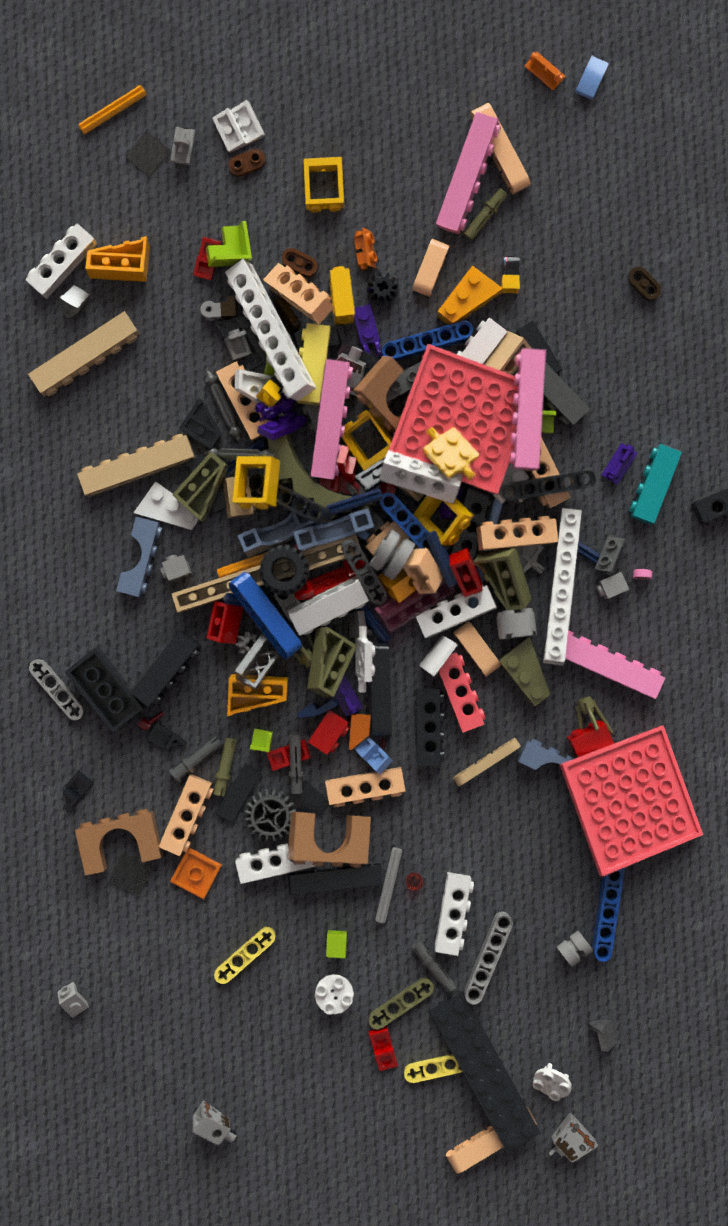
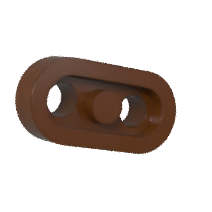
[229,149,266,177]
[282,248,318,277]

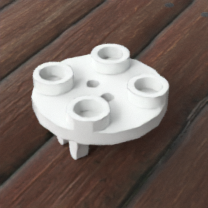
[315,974,354,1014]
[533,1063,572,1101]

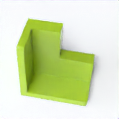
[206,221,252,267]

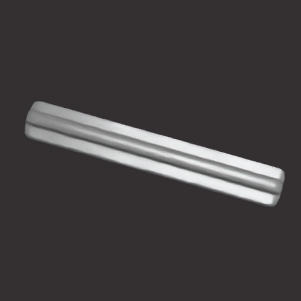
[375,847,402,923]

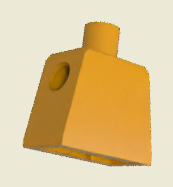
[377,567,417,603]

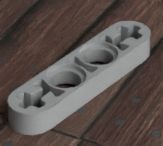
[29,659,85,720]

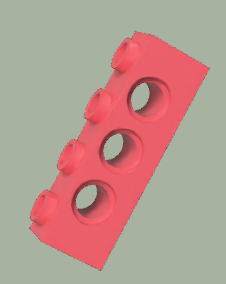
[438,652,486,733]

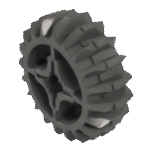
[245,789,296,841]

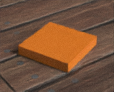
[170,847,222,900]

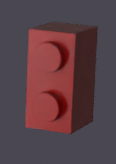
[449,548,483,597]
[207,601,244,644]
[308,710,350,755]
[567,720,614,758]

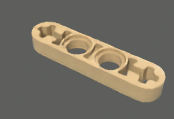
[453,738,521,786]

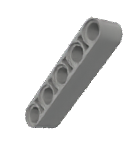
[464,912,513,1004]

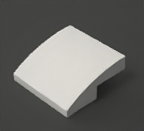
[212,100,265,152]
[419,635,457,676]

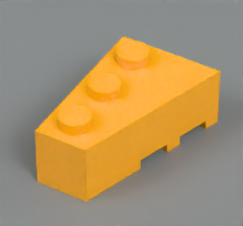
[86,236,150,282]
[436,266,503,325]
[227,674,288,716]

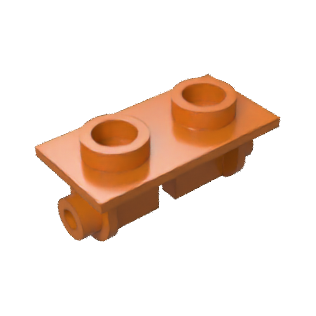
[525,52,566,91]
[354,227,377,270]

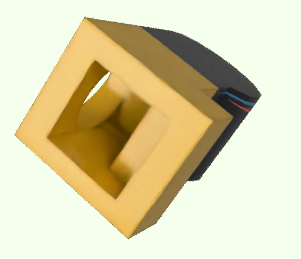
[501,256,520,293]
[256,374,284,408]

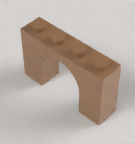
[353,356,404,435]
[75,808,163,876]
[288,812,371,867]

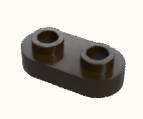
[628,267,661,301]
[272,297,301,334]

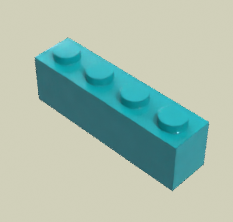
[629,444,682,525]

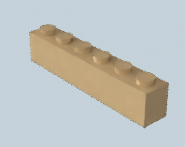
[28,311,140,396]
[77,434,195,497]

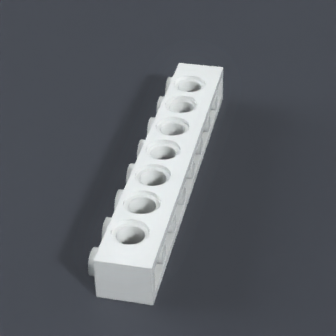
[225,259,316,401]
[543,508,582,666]

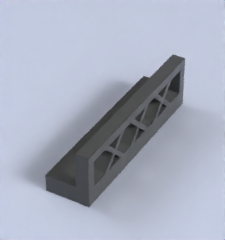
[235,613,297,690]

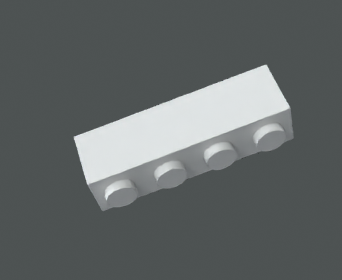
[457,318,507,364]
[287,576,369,636]

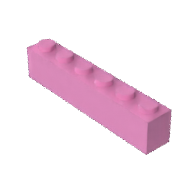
[436,112,501,235]
[510,349,546,471]
[311,359,353,479]
[565,630,665,699]

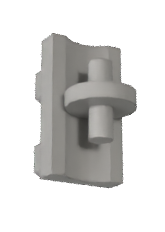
[170,127,195,165]

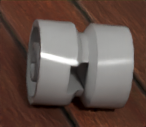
[557,930,594,967]

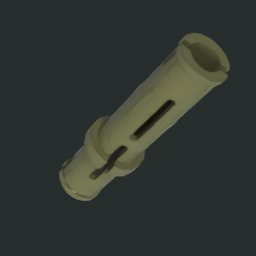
[463,188,508,241]
[213,737,237,797]

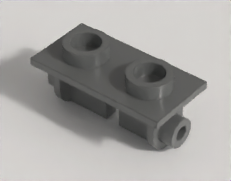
[595,536,625,577]

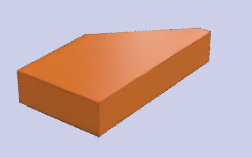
[349,714,371,750]

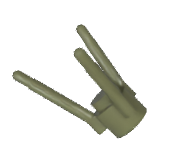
[293,633,314,668]
[575,696,613,734]

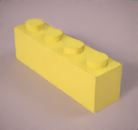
[297,323,331,406]

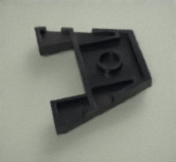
[215,313,294,374]

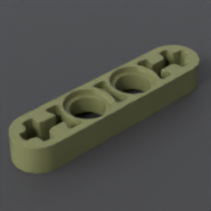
[369,978,434,1029]

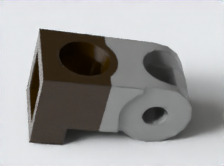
[201,296,238,321]

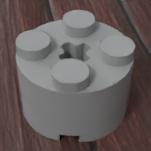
[496,608,537,640]

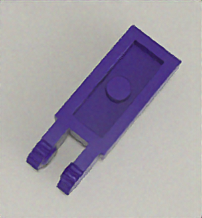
[354,304,382,357]
[257,411,307,440]

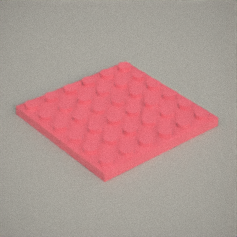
[389,344,517,495]
[560,725,703,876]

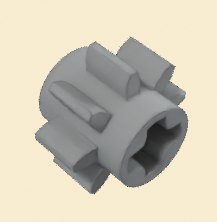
[235,632,257,655]

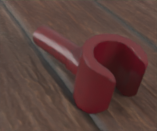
[138,711,164,730]

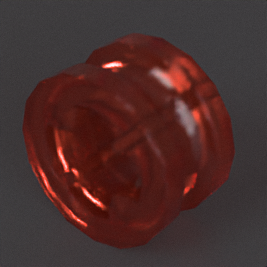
[406,872,423,891]

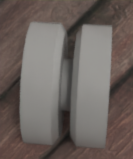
[369,529,415,580]

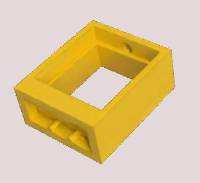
[304,157,344,212]
[329,266,355,325]
[342,410,393,470]
[232,456,280,510]
[413,495,474,546]

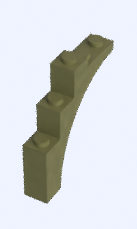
[268,434,376,522]

